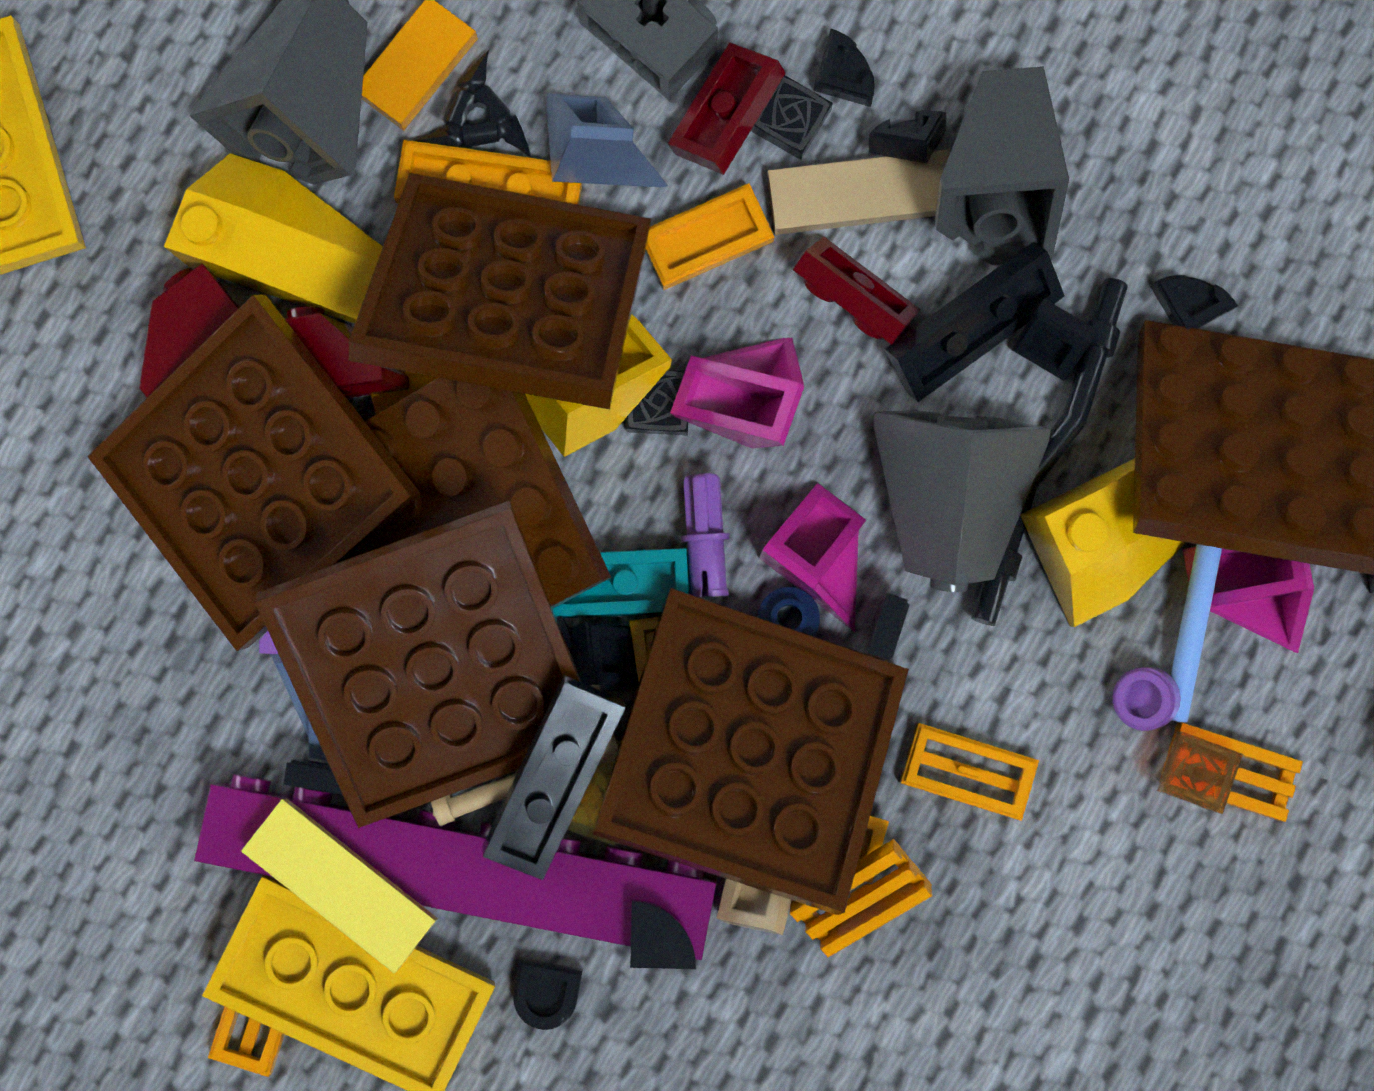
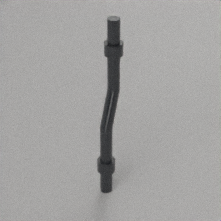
[971,278,1128,626]

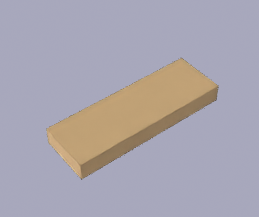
[767,149,950,235]

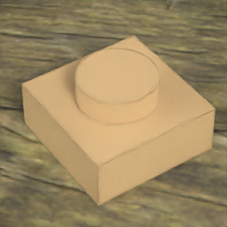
[716,879,791,935]

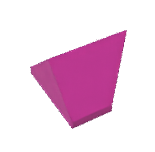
[670,338,804,449]
[759,483,866,632]
[1182,546,1314,653]

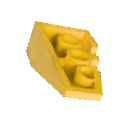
[1020,458,1186,627]

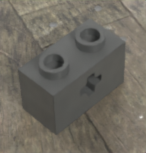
[577,0,718,101]

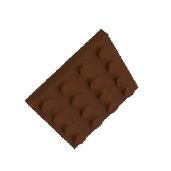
[349,173,651,410]
[87,295,421,651]
[1133,320,1374,575]
[347,377,612,609]
[255,500,581,828]
[592,588,909,915]

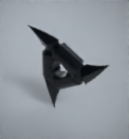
[413,50,531,158]

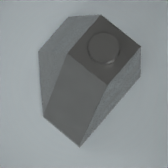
[190,0,368,185]
[935,66,1069,265]
[873,410,1051,592]

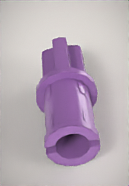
[681,473,730,597]

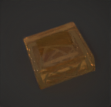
[1157,732,1243,814]

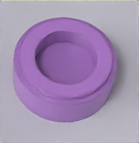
[1112,667,1181,731]

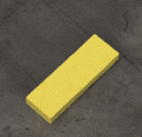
[241,798,438,973]

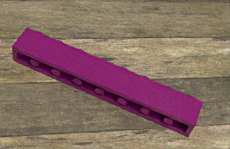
[194,774,716,960]

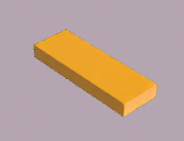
[394,140,582,205]

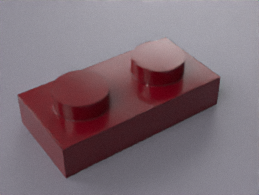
[667,42,786,175]
[793,237,921,345]

